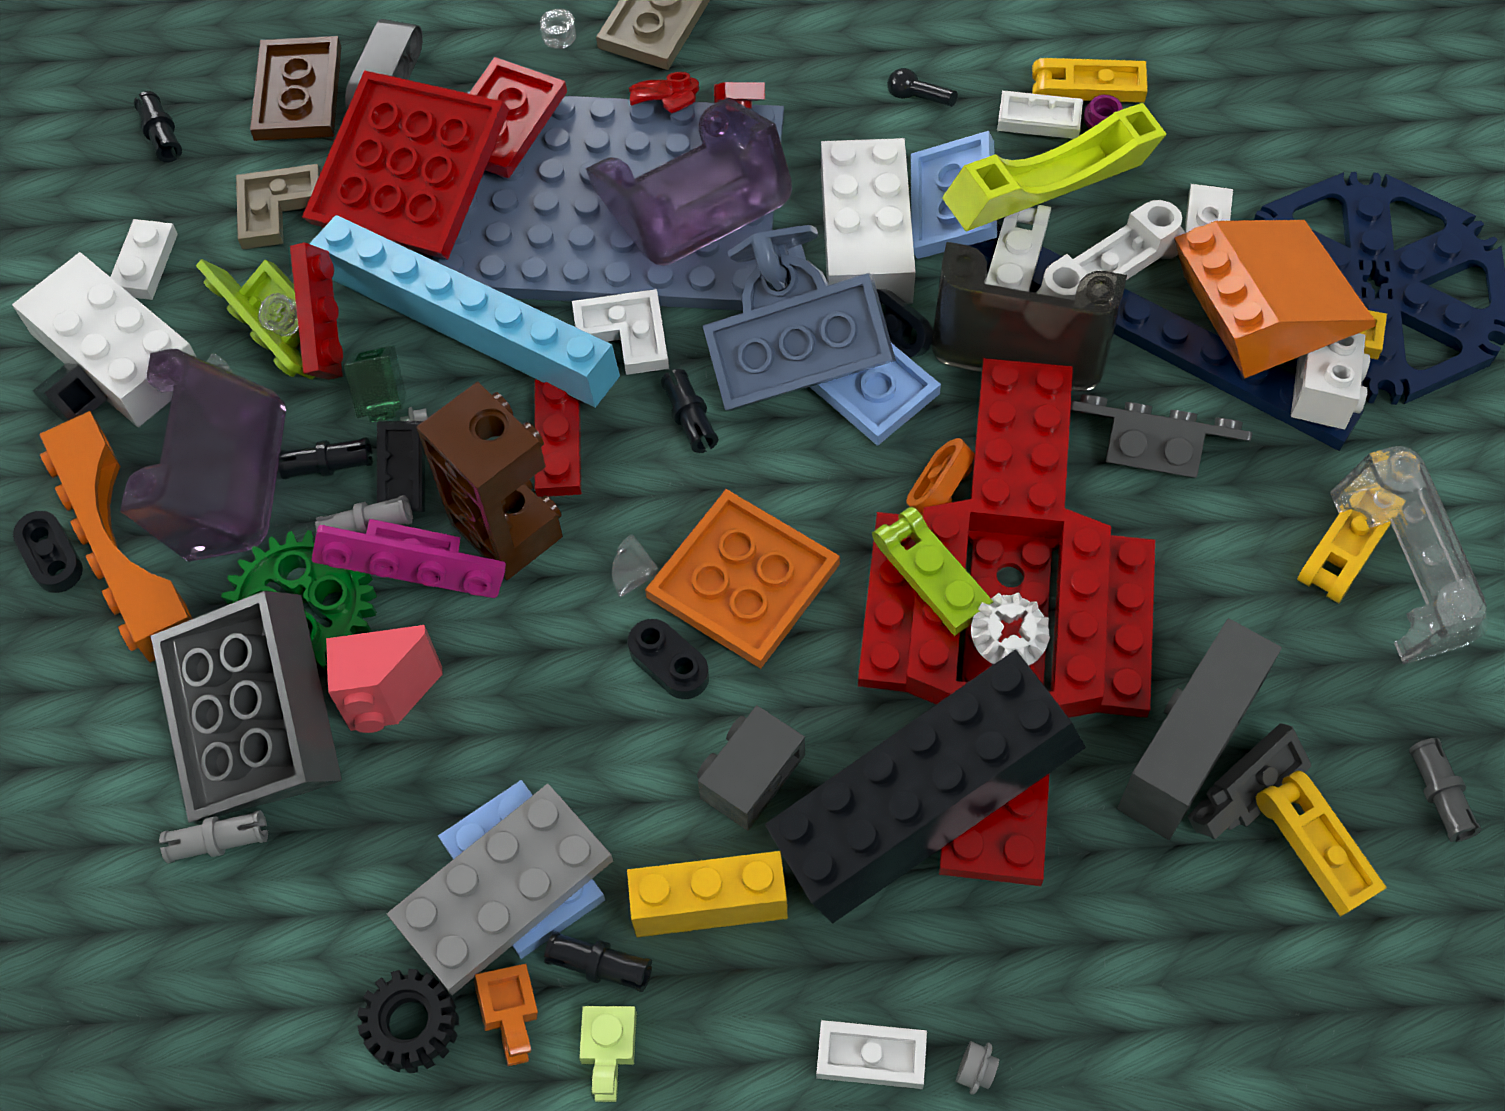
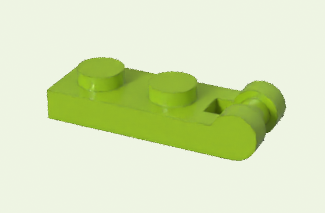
[872,506,994,636]

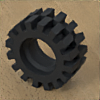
[357,969,459,1073]

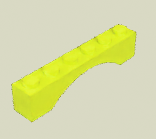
[942,103,1167,232]

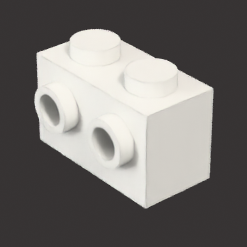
[1291,333,1370,430]

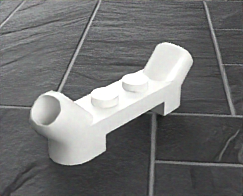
[1024,200,1185,335]

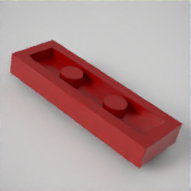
[290,242,343,380]
[535,379,582,497]

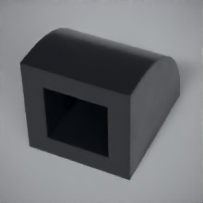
[33,363,108,422]

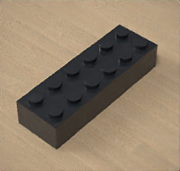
[765,649,1086,924]

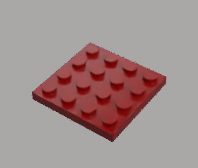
[302,70,510,260]

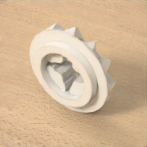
[971,592,1050,666]

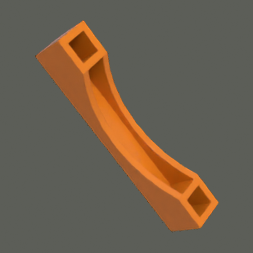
[39,411,193,663]

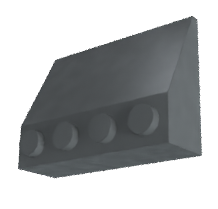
[151,591,342,823]

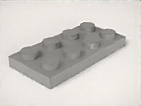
[386,784,613,995]

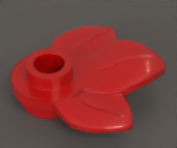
[629,72,699,113]

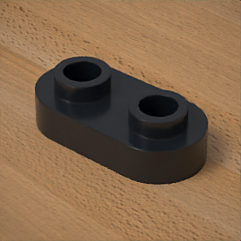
[877,289,933,358]
[13,511,83,593]
[628,619,709,699]

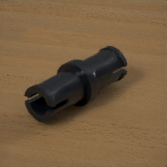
[134,91,182,162]
[661,369,719,453]
[277,437,373,479]
[544,931,652,992]

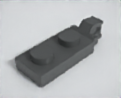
[1188,723,1311,839]

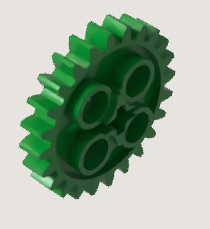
[221,530,377,673]

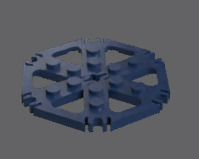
[1254,172,1505,405]

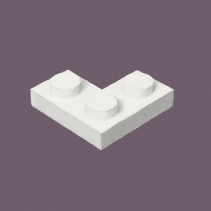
[572,289,669,375]

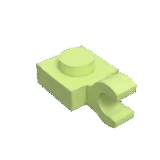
[579,1006,637,1102]

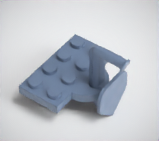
[703,225,896,411]

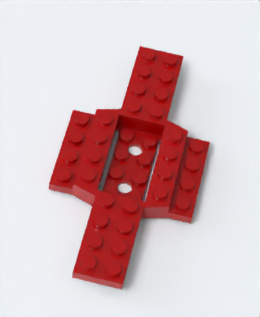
[858,358,1155,886]

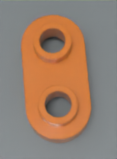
[906,438,975,516]

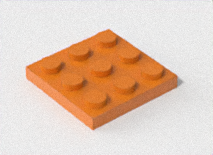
[645,489,840,669]

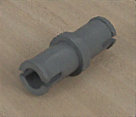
[1409,738,1482,842]

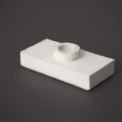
[997,90,1083,139]
[1184,184,1233,233]

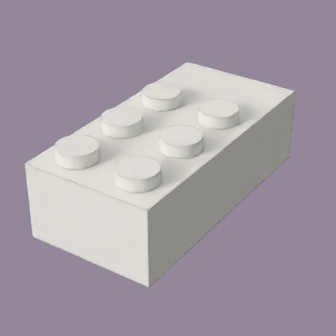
[821,138,916,305]
[12,252,205,428]

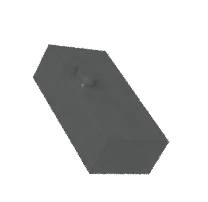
[1117,618,1282,841]

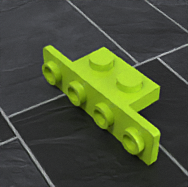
[196,259,315,380]

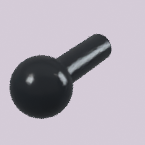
[887,68,958,107]

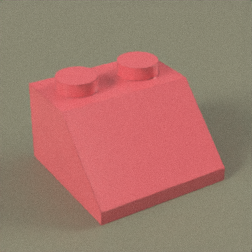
[326,625,443,733]

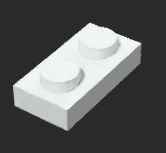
[110,219,178,300]
[816,1020,927,1089]

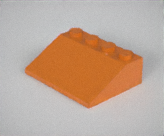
[1174,220,1376,379]

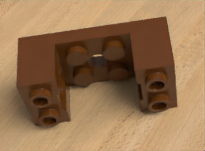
[416,381,563,581]

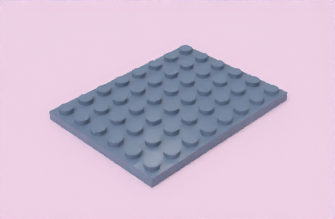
[433,91,784,311]

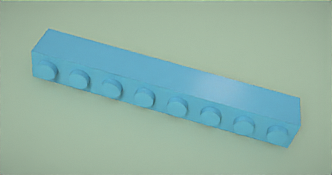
[310,215,620,408]

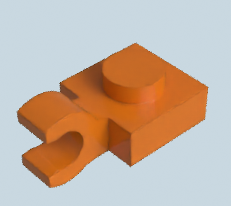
[474,964,538,1066]

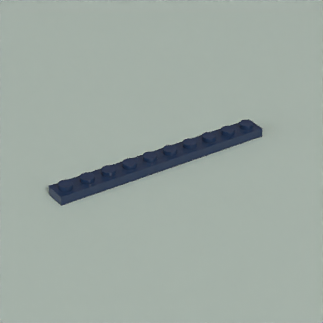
[958,223,1364,451]

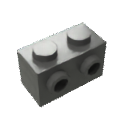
[697,705,805,831]

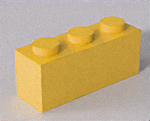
[627,851,788,937]

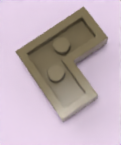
[236,164,321,249]

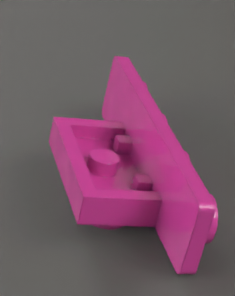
[312,519,506,598]

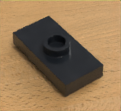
[377,421,425,512]

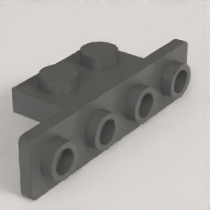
[1070,394,1253,478]

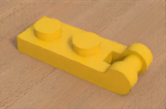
[1032,58,1147,103]
[1297,479,1404,604]
[1256,770,1387,917]

